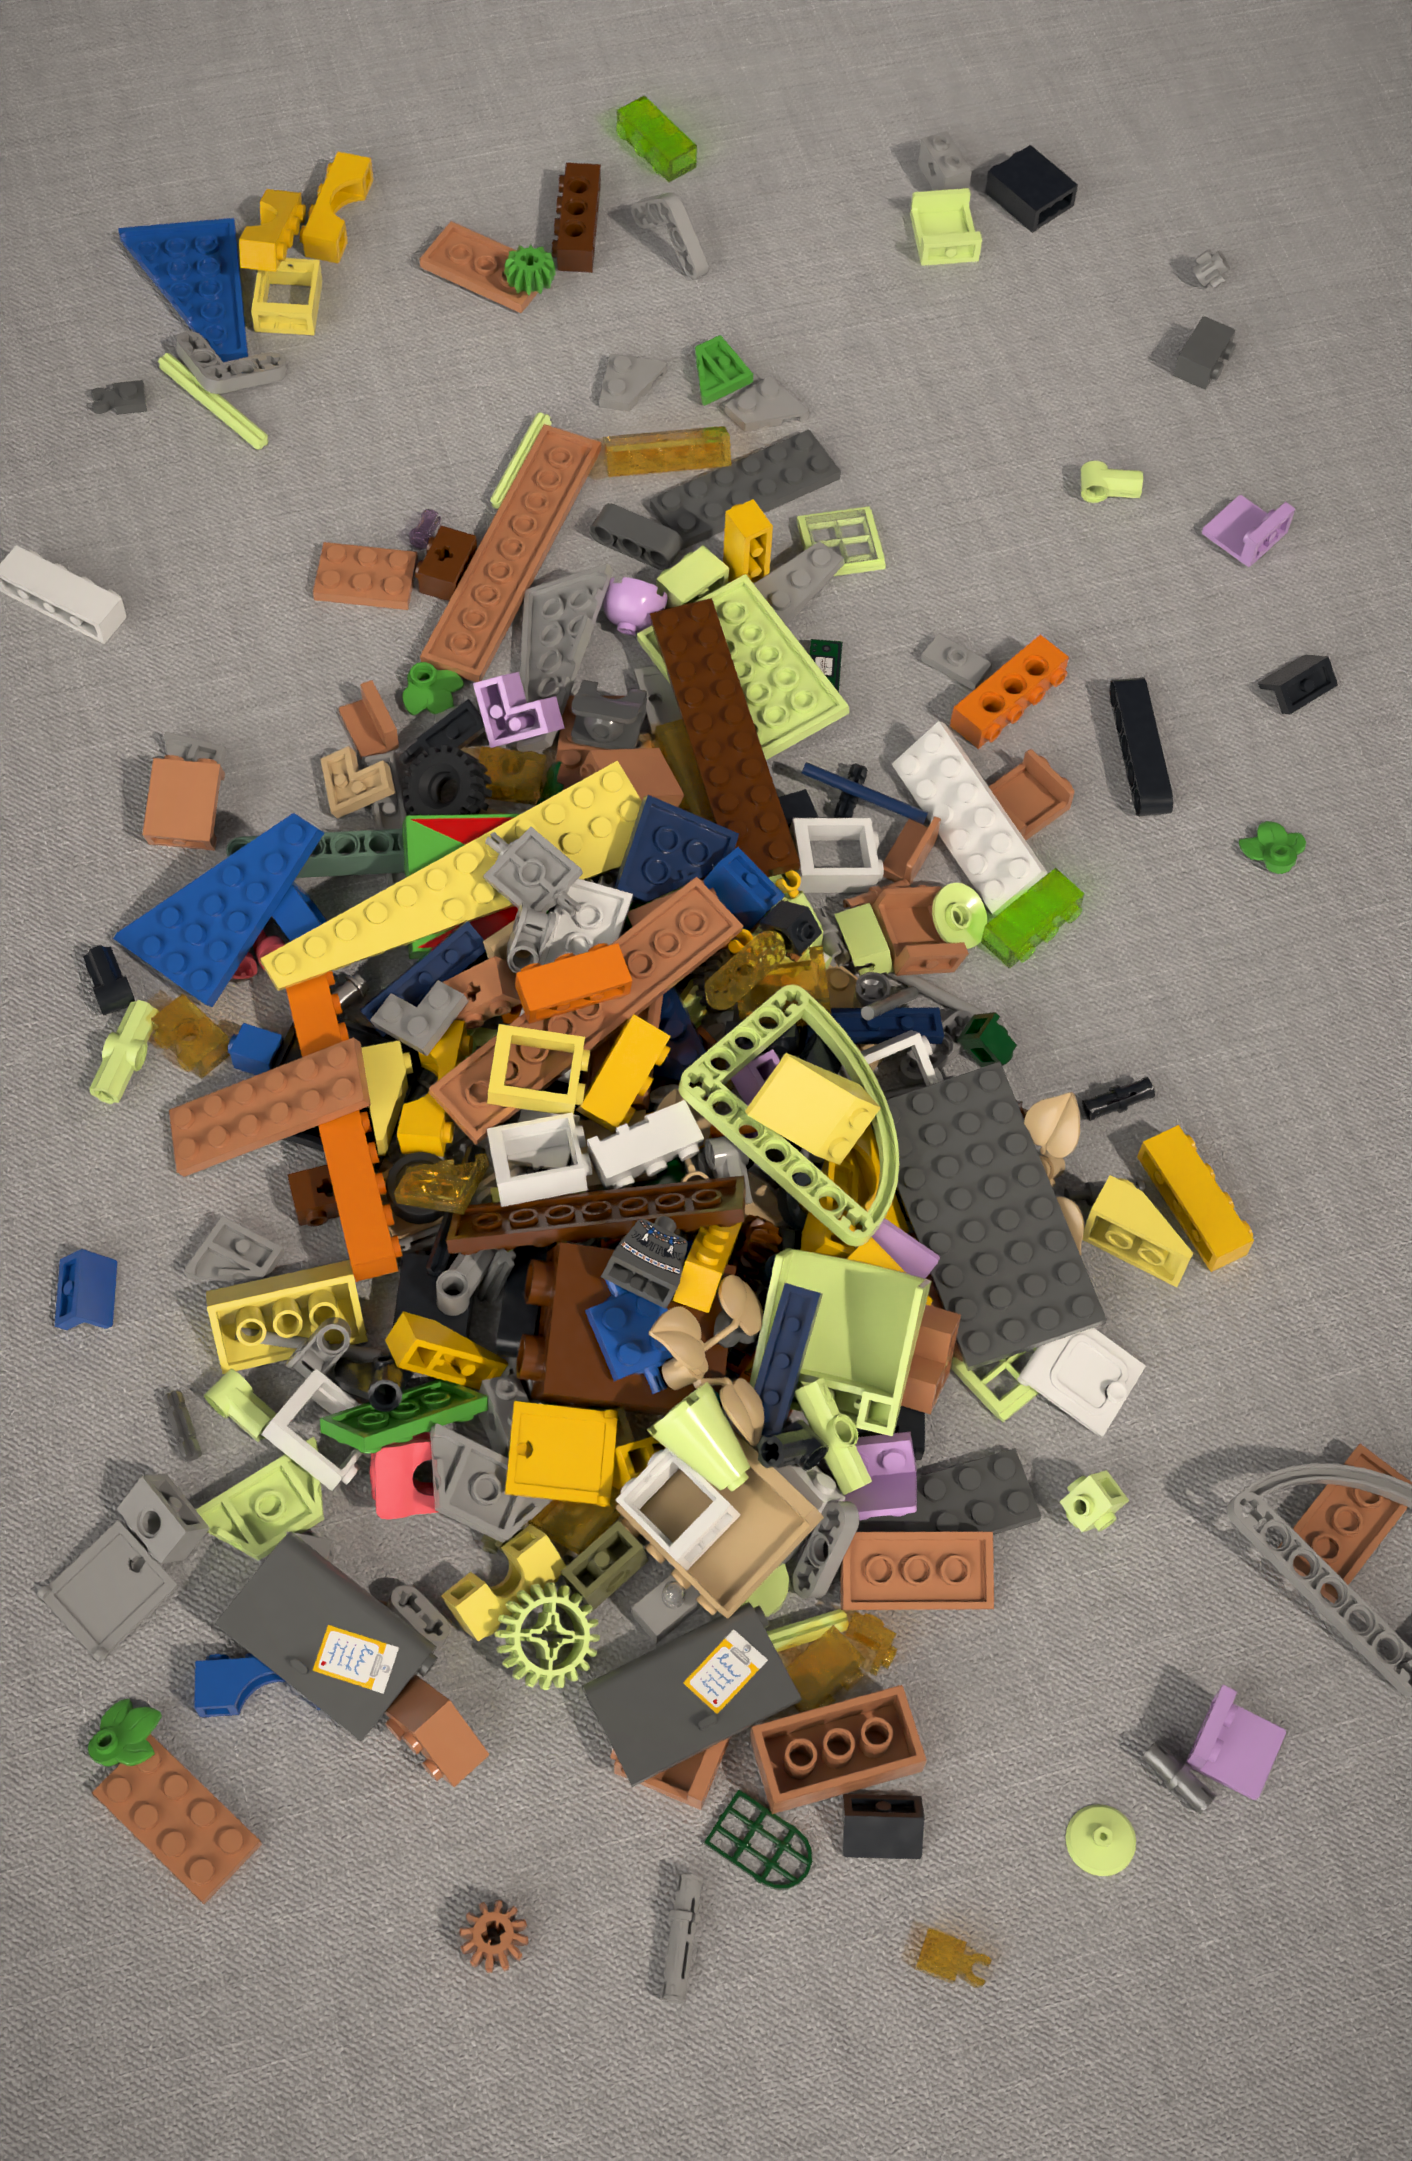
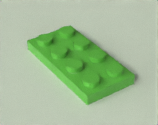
[320,1379,488,1454]

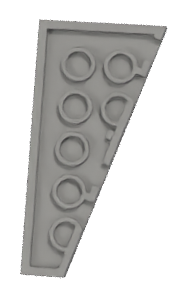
[516,563,614,755]

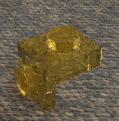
[845,1612,898,1676]

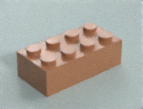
[750,1685,927,1814]

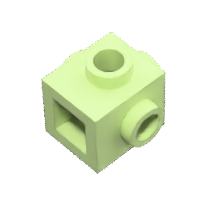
[1060,1470,1129,1532]

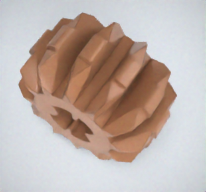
[459,1900,529,1973]

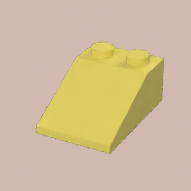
[745,1053,881,1165]
[1082,1175,1193,1288]

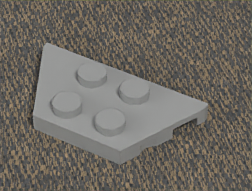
[430,1423,552,1543]

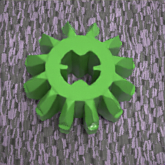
[504,244,555,296]

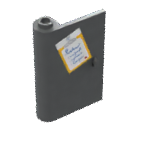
[214,1531,438,1742]
[582,1602,802,1787]

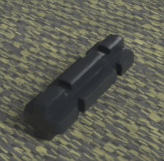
[834,763,868,818]

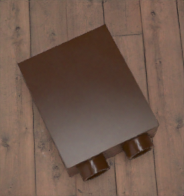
[516,1242,736,1416]

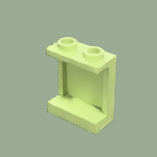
[910,188,982,266]

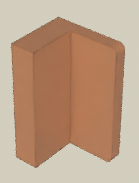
[339,680,399,760]
[883,816,941,888]

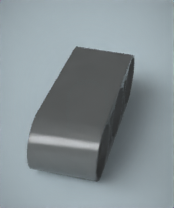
[589,504,684,570]

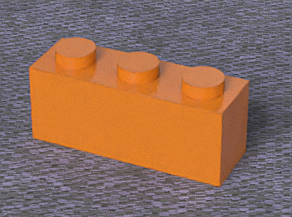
[515,943,632,1024]

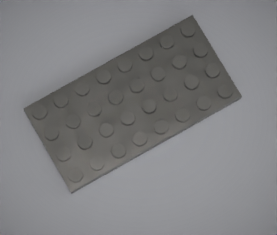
[871,1062,1107,1371]

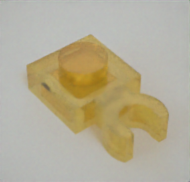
[915,1928,992,1988]

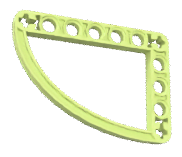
[678,985,900,1247]

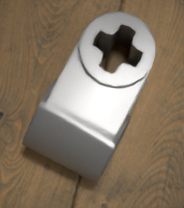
[507,903,556,973]
[285,1317,351,1379]

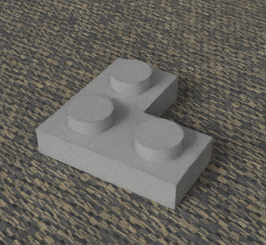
[370,980,468,1056]

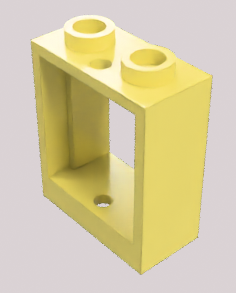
[251,258,323,335]
[487,1024,590,1115]

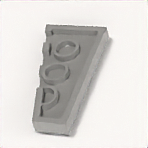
[754,541,844,626]

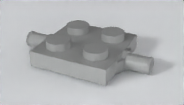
[483,827,583,916]

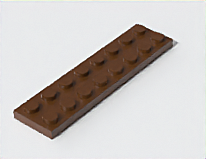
[446,1175,746,1255]

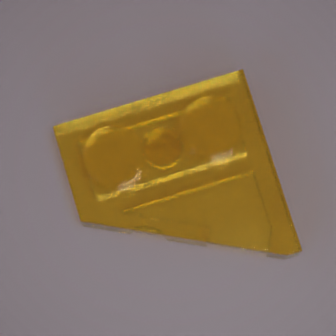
[394,1154,489,1215]

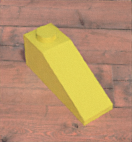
[361,1040,413,1157]

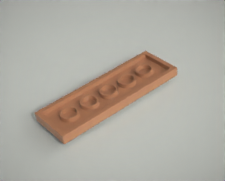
[169,1037,371,1177]

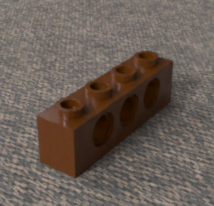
[552,162,601,273]

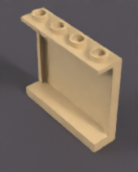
[615,1428,824,1619]

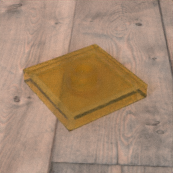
[528,1486,621,1555]

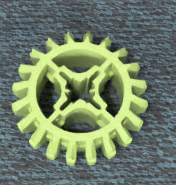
[495,1583,600,1690]

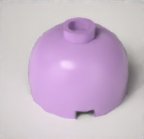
[602,577,668,635]

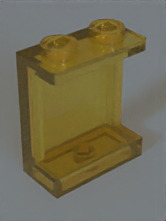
[734,946,832,1026]

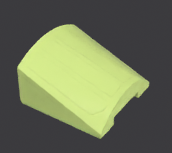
[749,1248,931,1436]

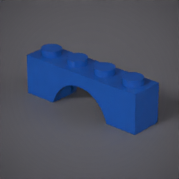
[194,1653,321,1718]

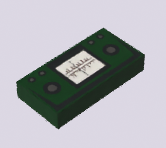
[809,639,843,693]

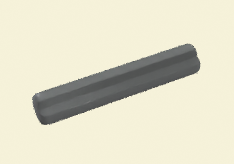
[477,1248,516,1304]

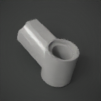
[705,1134,753,1205]
[436,1249,495,1316]

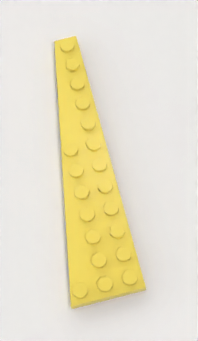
[260,760,642,991]

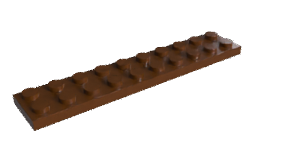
[650,598,800,877]

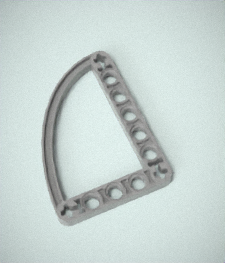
[1227,1463,1412,1697]

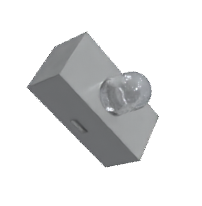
[632,1575,702,1644]

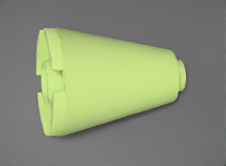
[647,1382,750,1492]

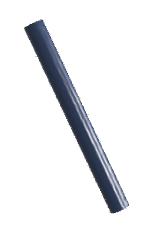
[801,762,928,824]

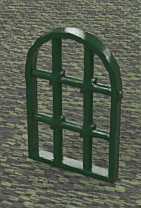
[704,1790,812,1890]

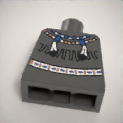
[601,1216,688,1309]

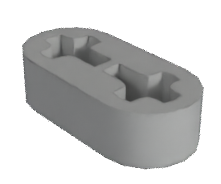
[386,1585,450,1651]

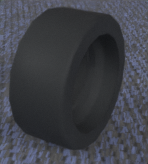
[386,1152,455,1225]

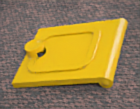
[505,1401,618,1507]

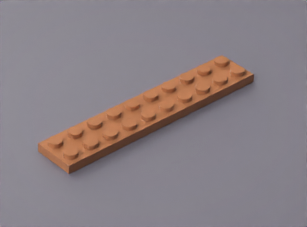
[420,424,601,682]
[429,877,743,1145]

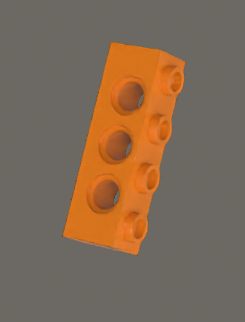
[950,634,1069,749]

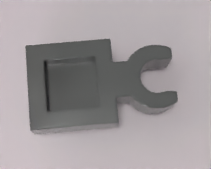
[91,380,147,415]

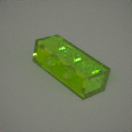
[616,95,697,182]
[981,868,1085,969]

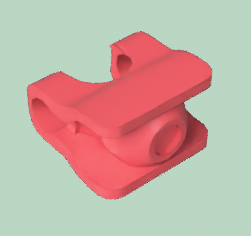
[370,1432,438,1520]

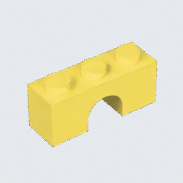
[441,1524,566,1642]

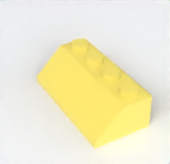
[206,1260,368,1374]

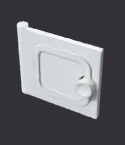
[1017,1328,1146,1438]

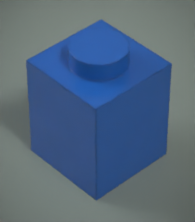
[228,1023,284,1075]

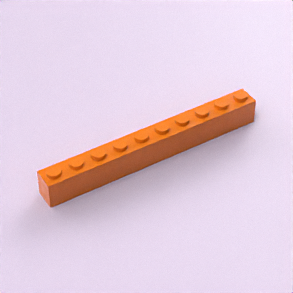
[286,971,402,1282]

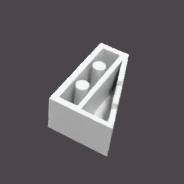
[587,1100,704,1190]

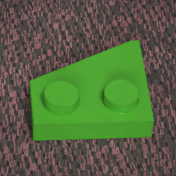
[695,335,754,406]

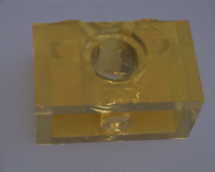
[478,746,547,805]
[151,993,230,1079]

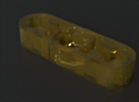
[704,931,785,1010]

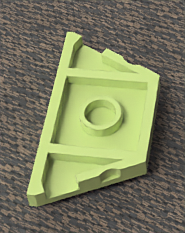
[196,1437,324,1561]

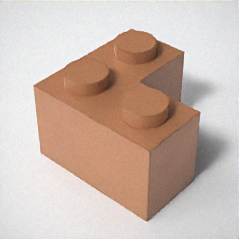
[901,1304,961,1414]
[385,1675,490,1787]

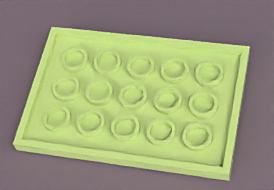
[637,574,849,760]

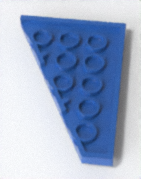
[118,218,248,362]
[113,813,324,1007]

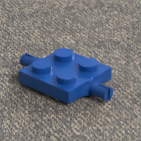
[585,1279,673,1394]

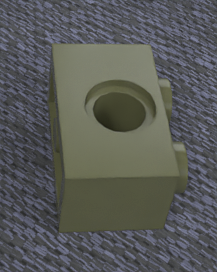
[561,1520,648,1612]

